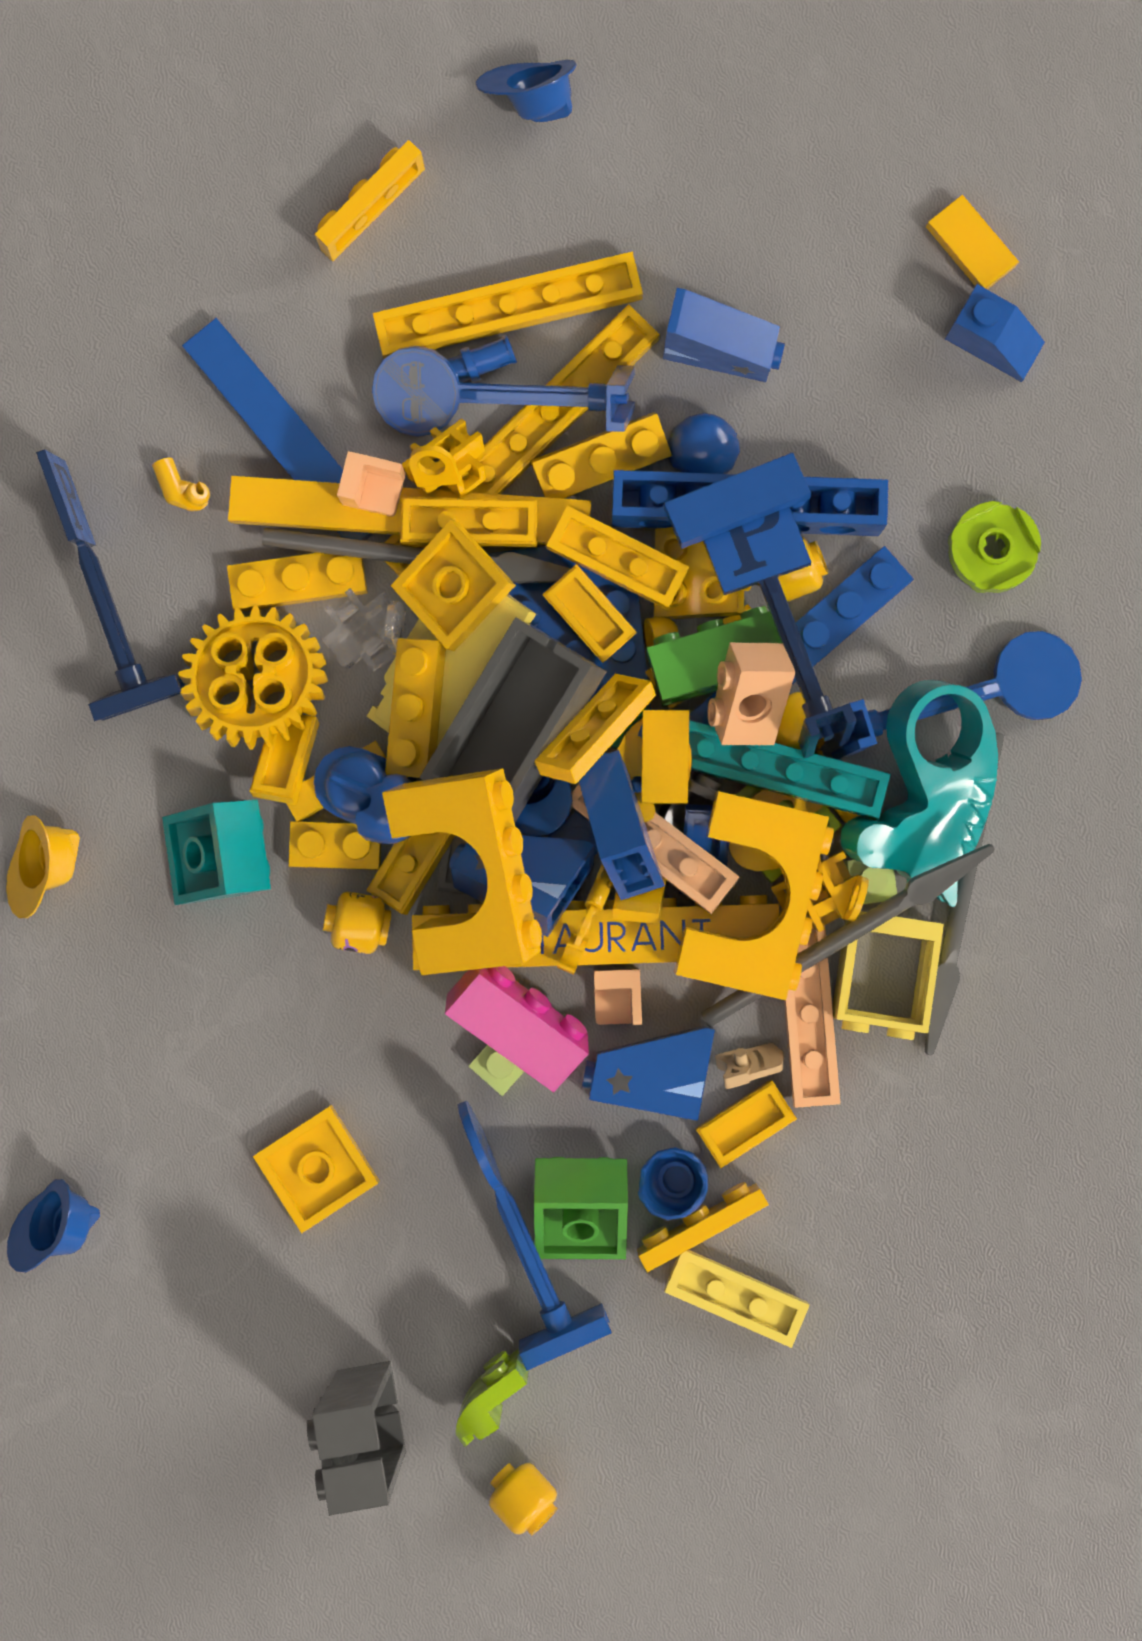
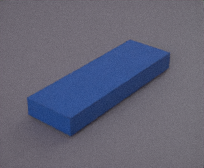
[664,452,811,549]

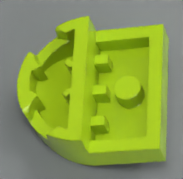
[455,1348,529,1447]

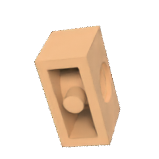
[708,642,795,745]

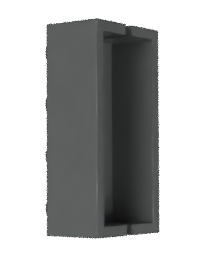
[419,617,607,822]
[307,1361,406,1516]

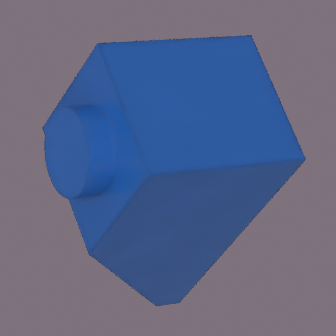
[945,284,1045,382]

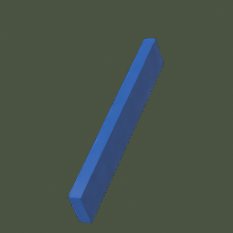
[182,318,374,540]

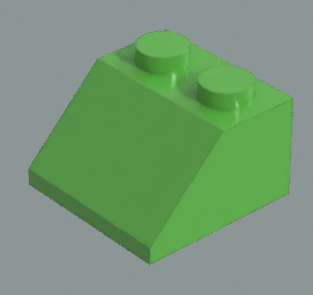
[534,1157,628,1260]

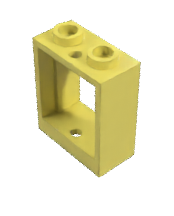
[832,911,944,1040]

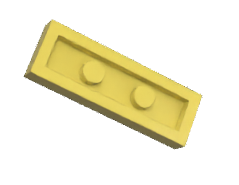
[664,1250,810,1348]

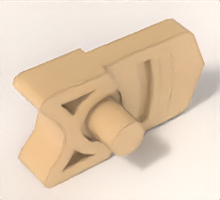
[715,1043,784,1089]

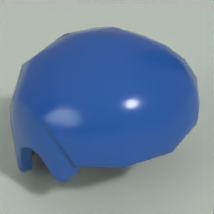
[668,413,740,474]
[355,774,411,844]
[638,1147,708,1220]

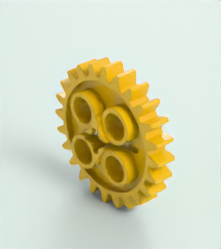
[178,605,328,750]

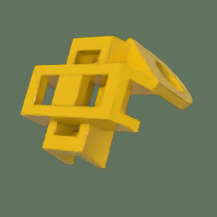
[402,418,487,498]
[771,851,869,932]

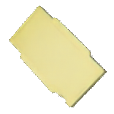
[367,594,536,747]

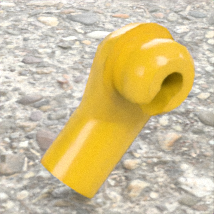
[152,457,210,512]

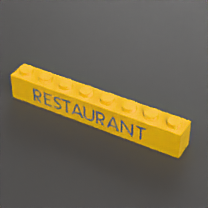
[412,895,779,970]

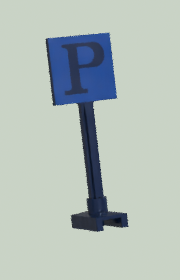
[36,449,186,721]
[703,507,857,759]

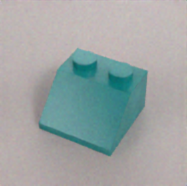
[162,800,271,906]

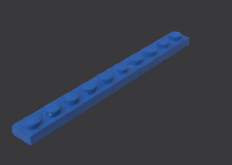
[548,546,914,856]

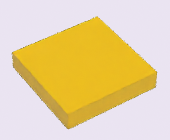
[391,519,516,651]
[253,1105,380,1234]

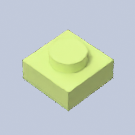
[845,860,897,904]
[469,1045,524,1096]

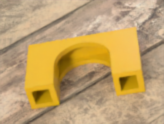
[382,768,542,975]
[674,791,834,1000]

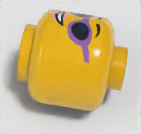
[322,891,391,954]

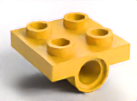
[654,527,752,620]

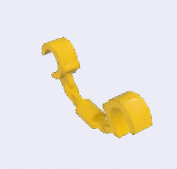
[557,864,613,975]

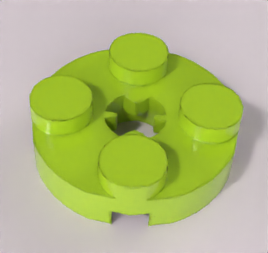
[948,501,1041,593]

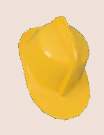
[6,815,80,918]

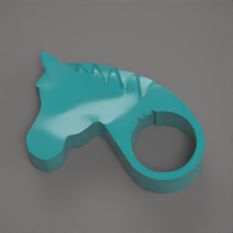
[840,680,998,907]

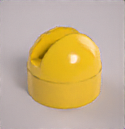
[643,617,679,648]

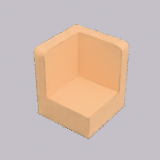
[337,451,406,517]
[594,969,642,1025]

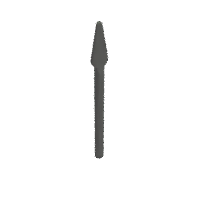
[262,528,588,584]
[925,732,1005,1055]
[701,844,995,1027]

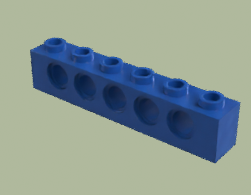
[612,470,888,536]

